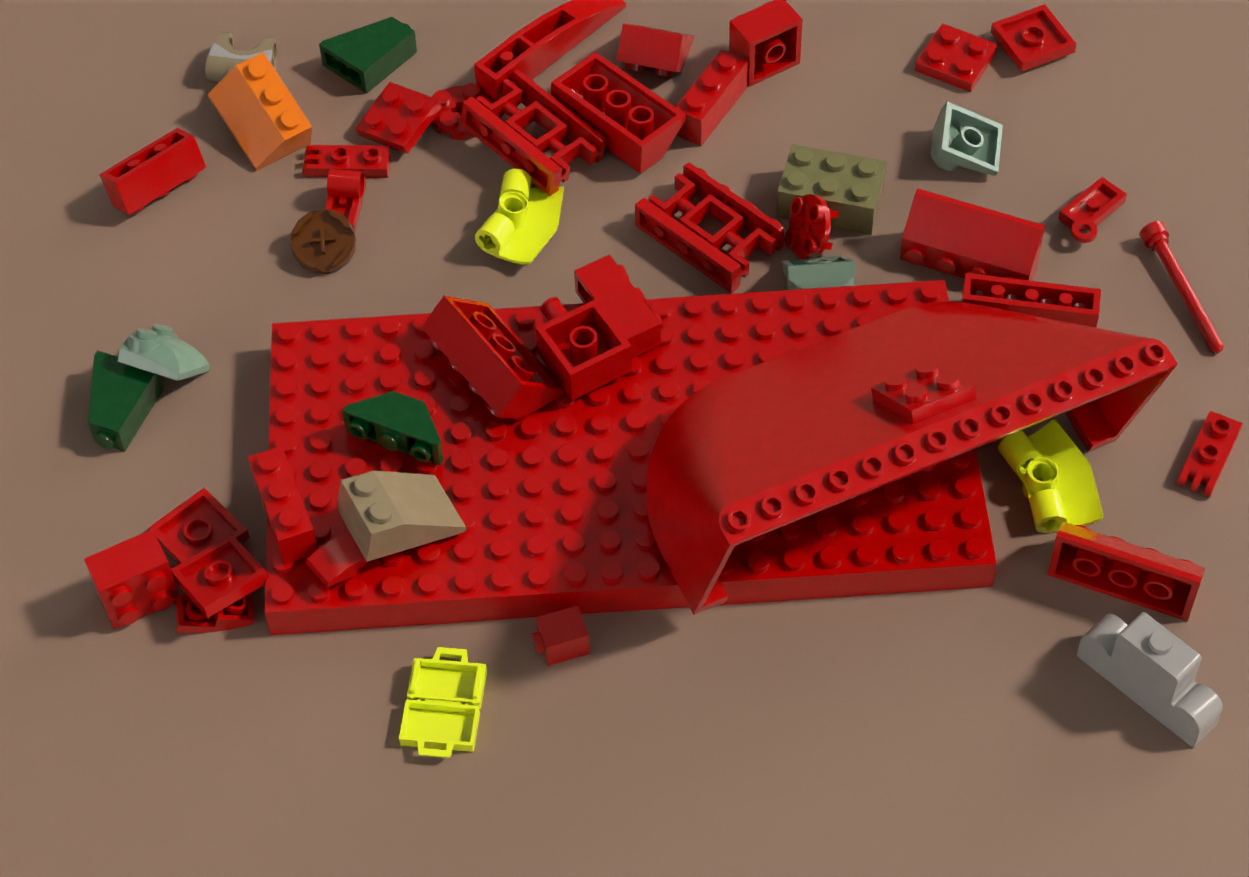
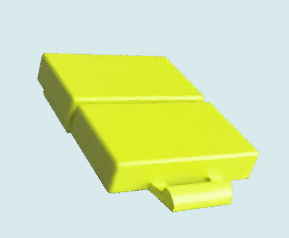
[399,647,487,758]

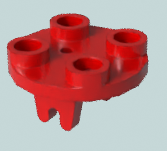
[784,194,839,260]

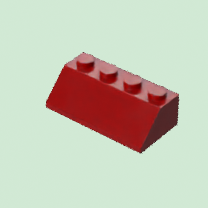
[551,52,686,174]
[900,188,1045,281]
[422,295,565,419]
[1047,522,1205,622]

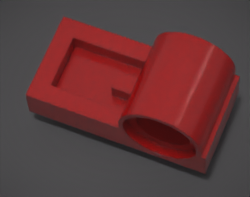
[324,169,366,232]

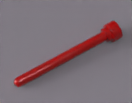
[1139,221,1224,353]

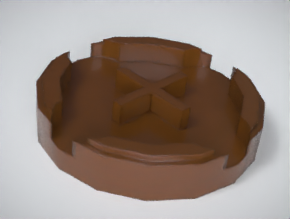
[291,209,357,274]

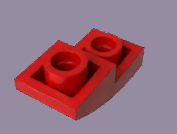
[306,530,366,588]
[175,593,254,633]

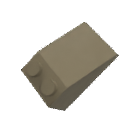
[336,471,466,562]

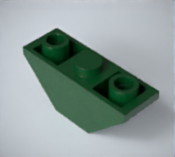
[342,391,443,466]

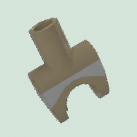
[205,32,278,82]

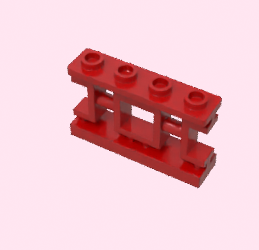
[460,69,606,196]
[635,162,785,294]

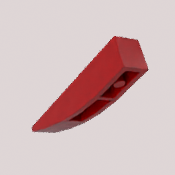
[474,0,626,103]

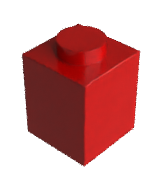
[532,605,590,666]

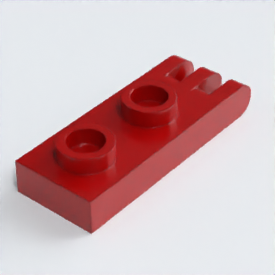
[302,145,391,178]
[1176,411,1243,498]

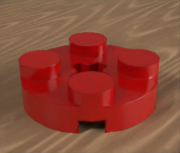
[431,83,491,140]

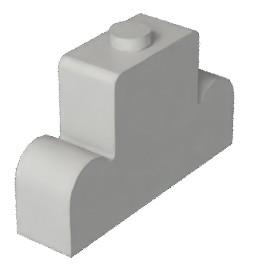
[1076,612,1223,749]

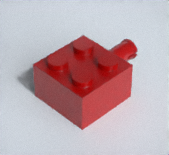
[536,297,632,400]

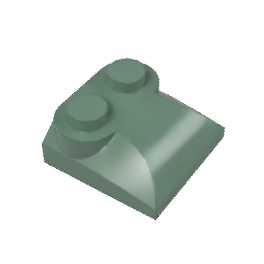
[931,102,1003,176]
[781,256,856,290]
[117,324,210,381]

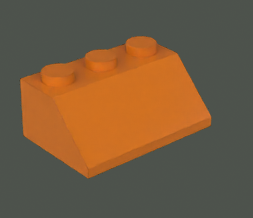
[208,52,312,171]

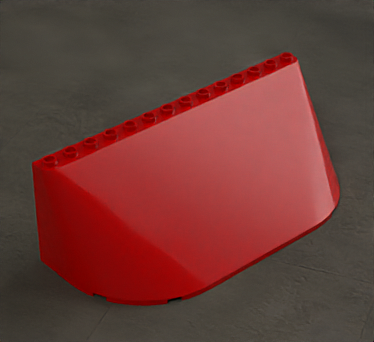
[645,302,1178,615]

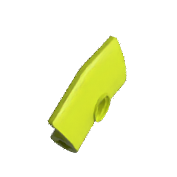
[475,168,564,265]
[998,419,1103,533]

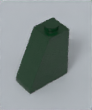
[319,17,417,94]
[88,350,164,452]

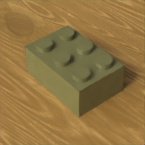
[776,144,887,235]

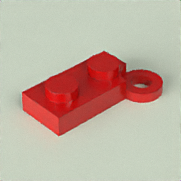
[1058,177,1127,243]

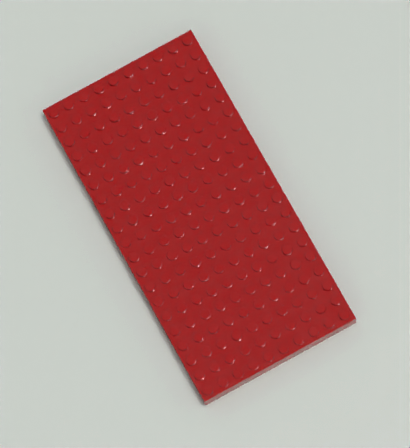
[265,280,997,635]

